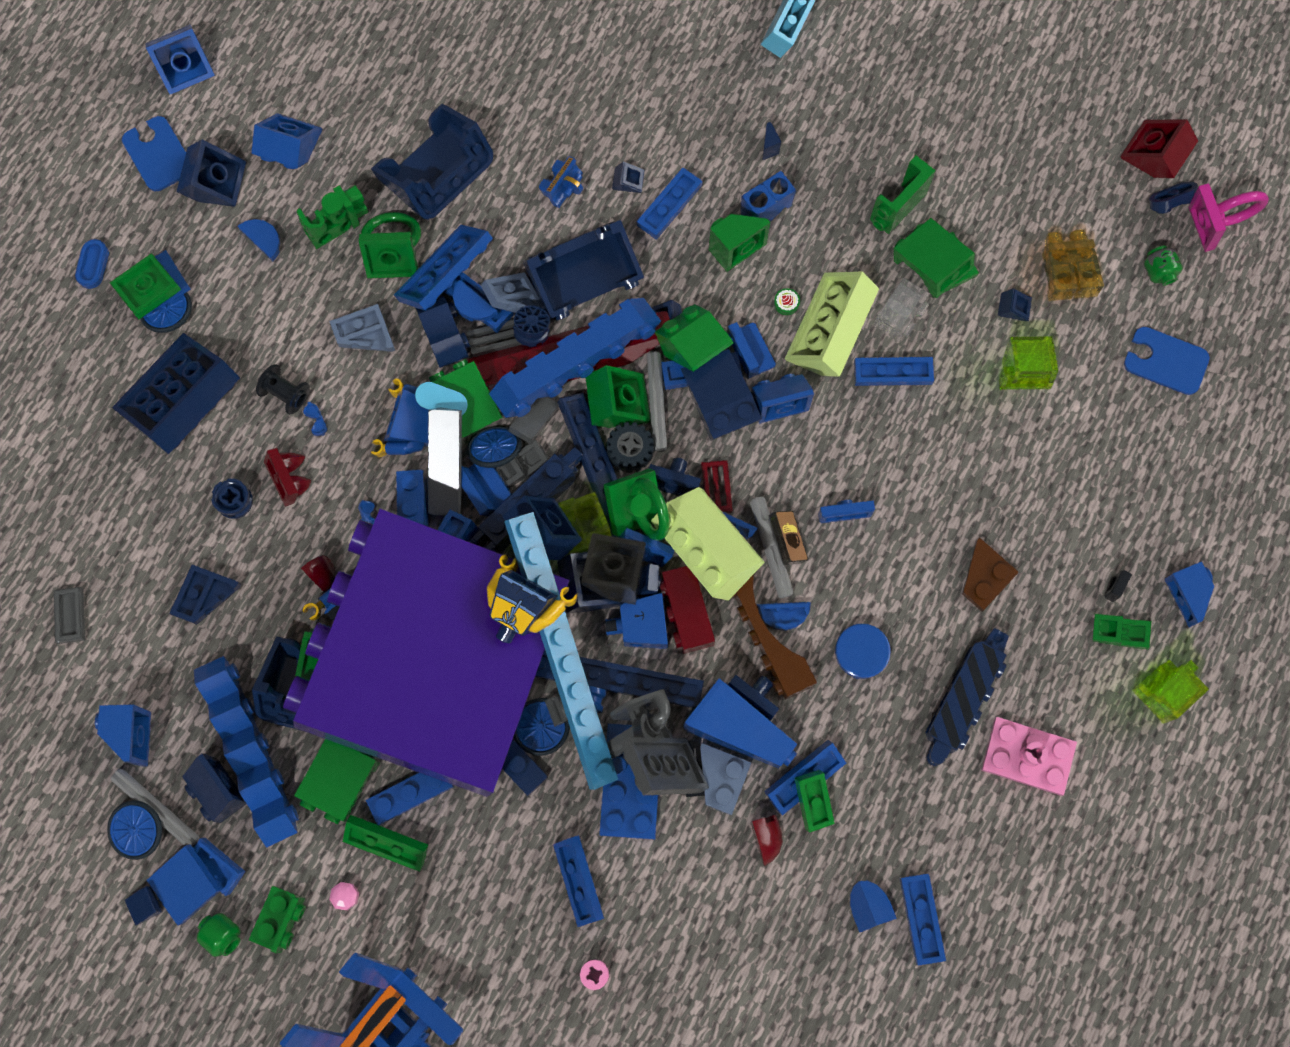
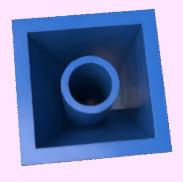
[684,678,797,769]

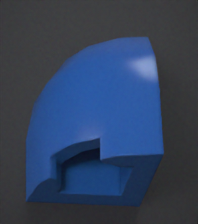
[850,881,897,933]

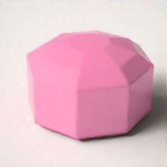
[329,882,359,910]

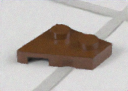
[962,538,1019,612]

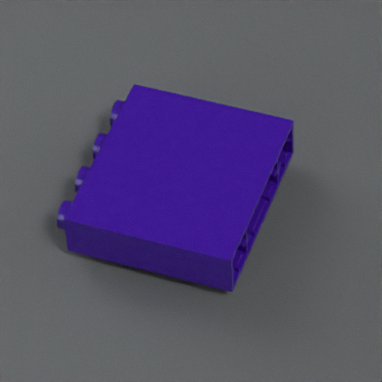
[283,509,569,797]

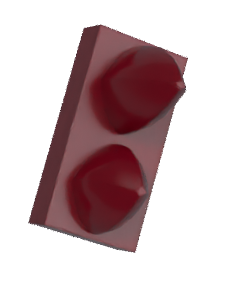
[264,448,311,507]

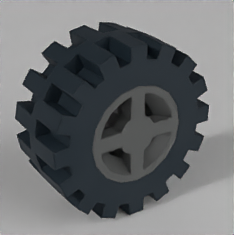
[607,422,654,472]

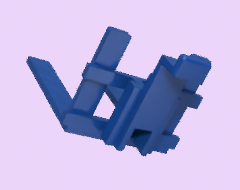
[280,953,463,1047]

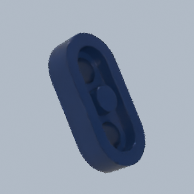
[1149,182,1198,214]

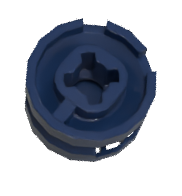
[513,305,550,347]
[211,479,253,519]

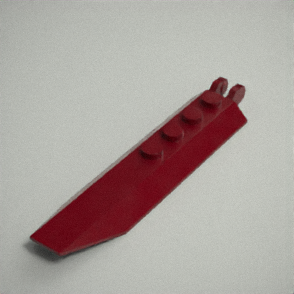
[467,311,670,392]

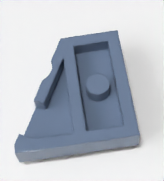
[481,272,546,314]
[329,304,396,352]
[700,743,751,815]

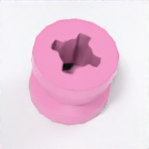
[580,959,609,990]

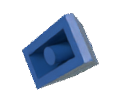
[1164,562,1214,628]

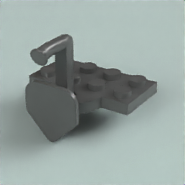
[599,689,709,795]

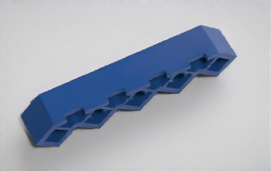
[489,298,661,418]
[194,656,299,848]

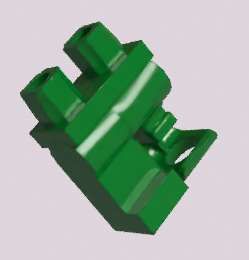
[297,185,369,250]

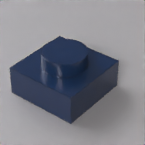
[636,564,661,598]

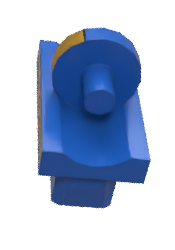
[539,156,583,208]

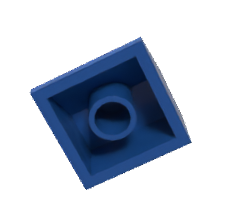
[145,24,215,94]
[251,113,322,169]
[751,374,814,424]
[95,705,151,767]

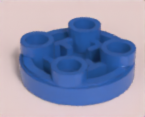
[835,624,891,679]

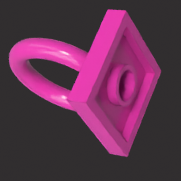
[1188,183,1269,252]

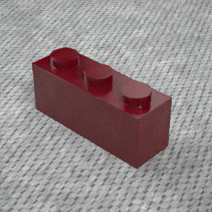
[659,566,715,654]

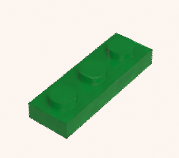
[342,815,428,872]

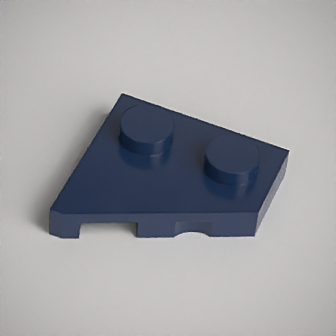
[169,565,242,625]

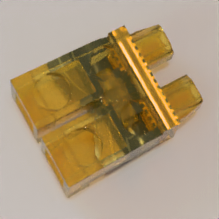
[1042,229,1104,301]

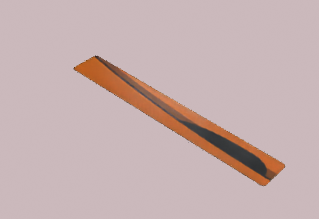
[340,985,406,1047]

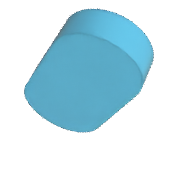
[415,382,468,415]

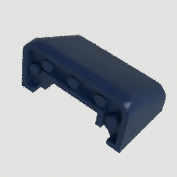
[371,103,493,220]
[522,220,644,321]
[252,636,301,730]

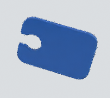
[122,116,186,191]
[1124,327,1210,395]

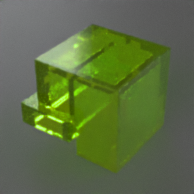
[999,336,1058,390]
[558,492,612,555]
[1132,659,1209,724]

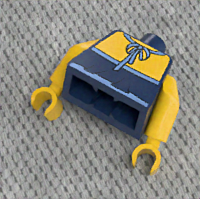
[486,555,577,644]

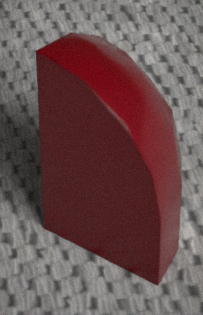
[301,555,336,593]
[750,815,783,866]

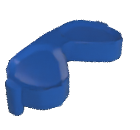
[303,401,327,436]
[358,500,375,524]

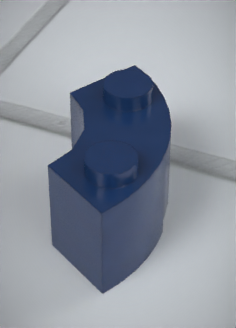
[415,296,470,368]

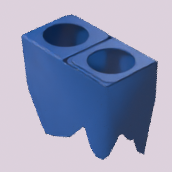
[740,171,796,222]

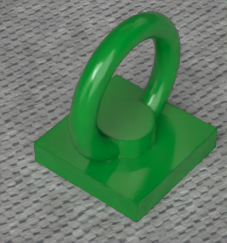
[358,212,421,279]
[603,468,670,541]

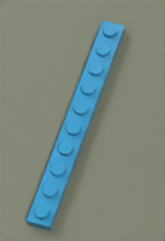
[504,512,618,790]

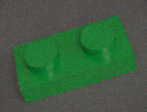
[794,769,835,833]

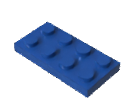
[394,225,493,311]
[599,724,658,840]

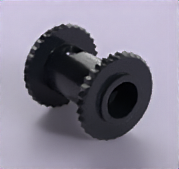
[256,364,310,415]

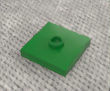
[110,253,181,320]

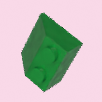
[709,214,770,272]
[655,304,733,372]
[585,365,651,428]

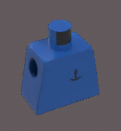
[605,593,668,649]

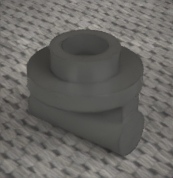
[545,695,568,727]

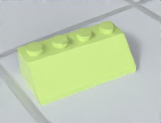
[785,271,879,377]
[651,487,765,601]

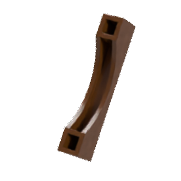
[732,537,817,700]

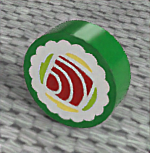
[774,288,800,316]

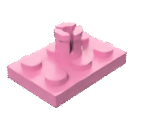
[981,717,1077,796]

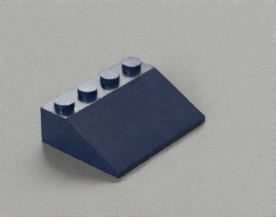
[112,333,240,454]

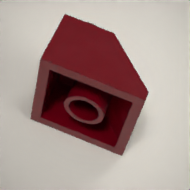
[1120,119,1198,178]

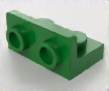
[249,886,306,954]

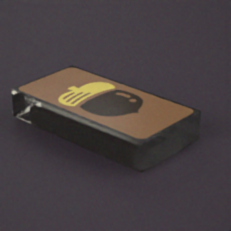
[769,511,809,565]

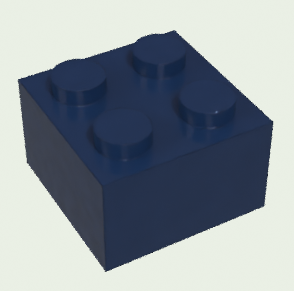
[502,496,582,560]

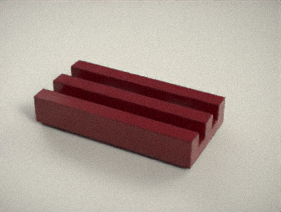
[701,460,733,513]

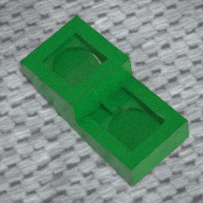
[1093,614,1152,650]

